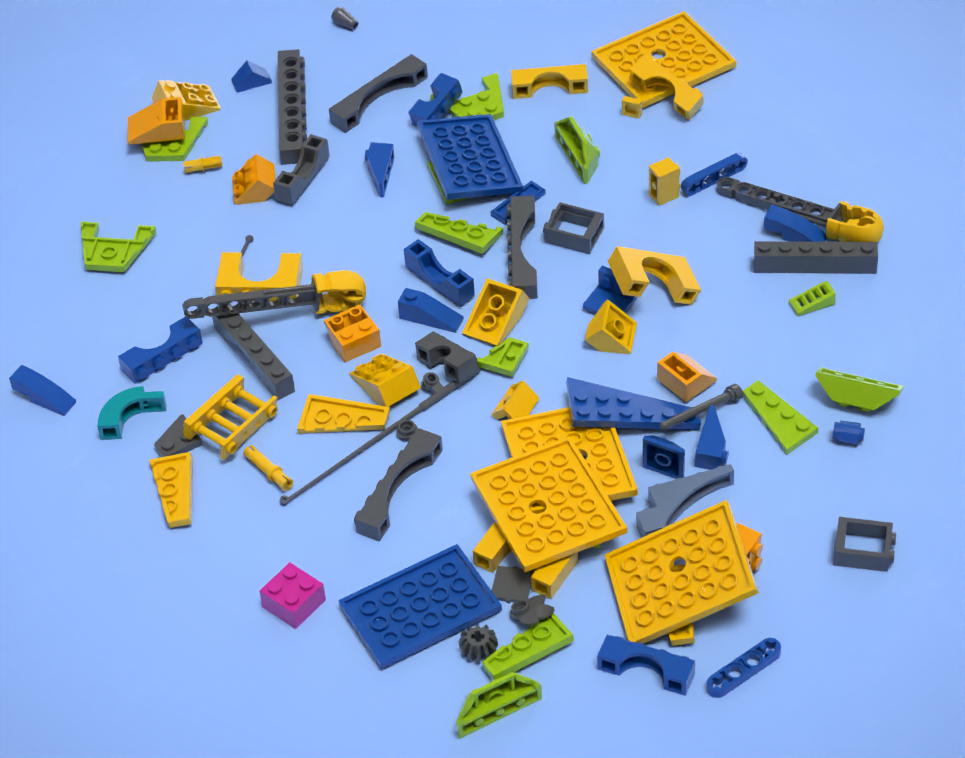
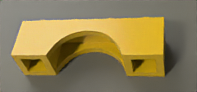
[630,54,704,120]
[511,64,588,99]

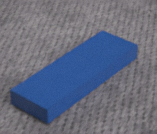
[491,181,546,225]

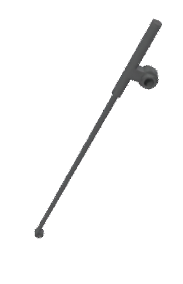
[279,366,480,505]

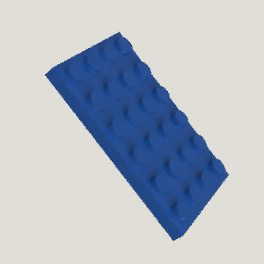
[417,114,523,200]
[338,544,502,669]

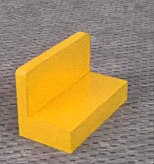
[491,380,539,420]

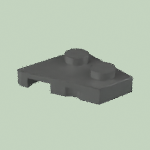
[154,414,203,457]

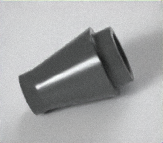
[331,7,359,30]

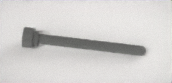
[660,383,743,430]

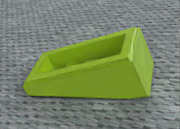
[789,281,836,316]

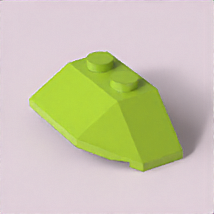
[554,116,600,184]
[815,367,904,412]
[456,672,542,739]

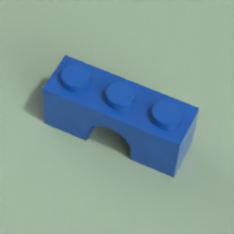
[408,73,463,126]

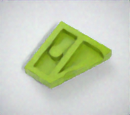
[477,337,529,377]

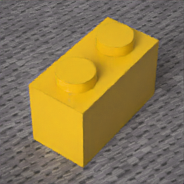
[649,157,681,206]

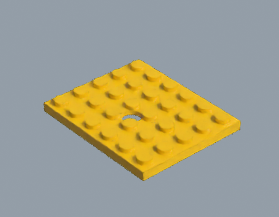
[591,11,737,108]
[501,407,638,514]
[470,436,627,572]
[604,500,759,644]

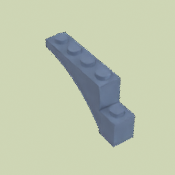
[636,464,734,538]

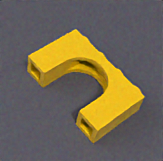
[608,246,701,305]
[215,252,303,301]
[473,522,578,599]

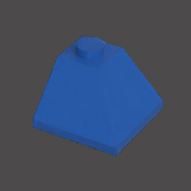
[643,435,685,479]

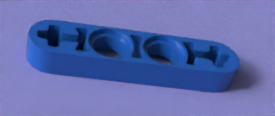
[681,152,748,196]
[707,638,781,698]

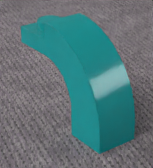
[97,386,167,440]

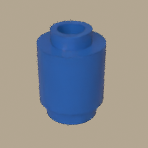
[832,420,865,445]

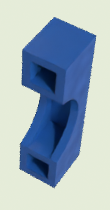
[404,239,475,306]
[118,317,203,384]
[597,634,695,696]

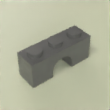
[415,331,478,384]

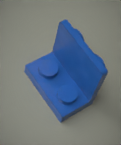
[583,265,637,313]

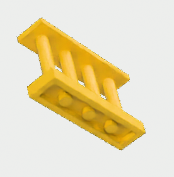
[183,374,278,460]

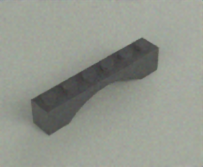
[329,54,428,133]
[507,196,538,299]
[212,303,295,401]
[354,428,443,542]

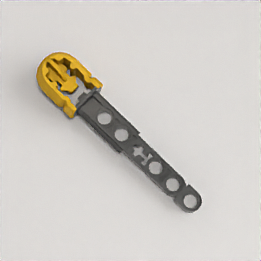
[717,177,884,242]
[182,270,366,319]

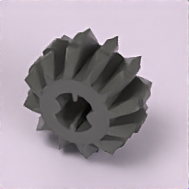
[458,623,498,663]

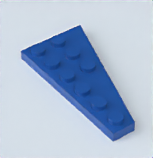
[566,377,701,430]

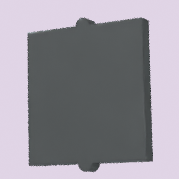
[492,566,534,604]

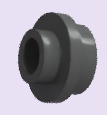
[396,420,418,440]

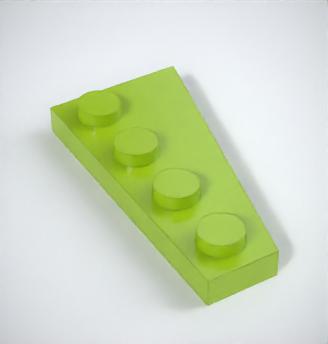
[415,212,503,254]
[743,380,818,455]
[482,613,574,680]

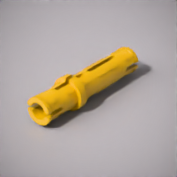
[243,445,294,491]

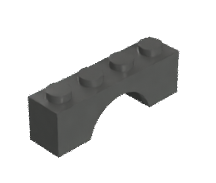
[273,134,330,205]

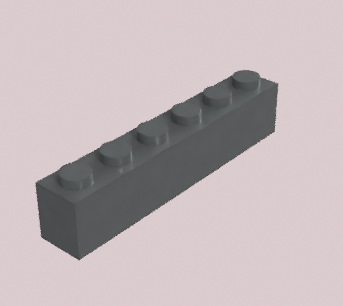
[753,241,878,274]

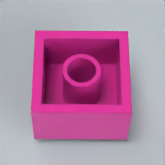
[259,562,326,629]

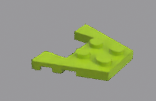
[430,73,504,120]
[141,117,208,162]
[80,221,157,272]

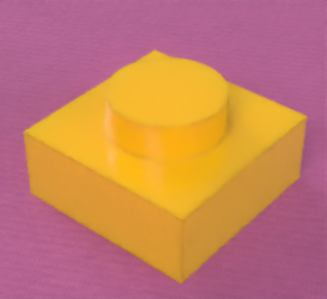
[622,96,642,119]

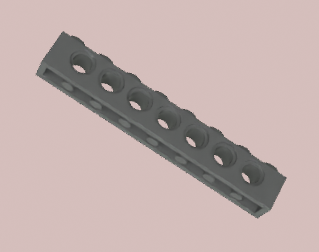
[278,49,307,165]

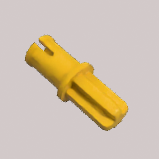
[183,155,223,173]

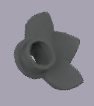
[510,595,555,626]

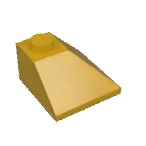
[585,300,637,354]

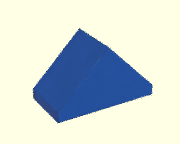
[231,60,272,93]

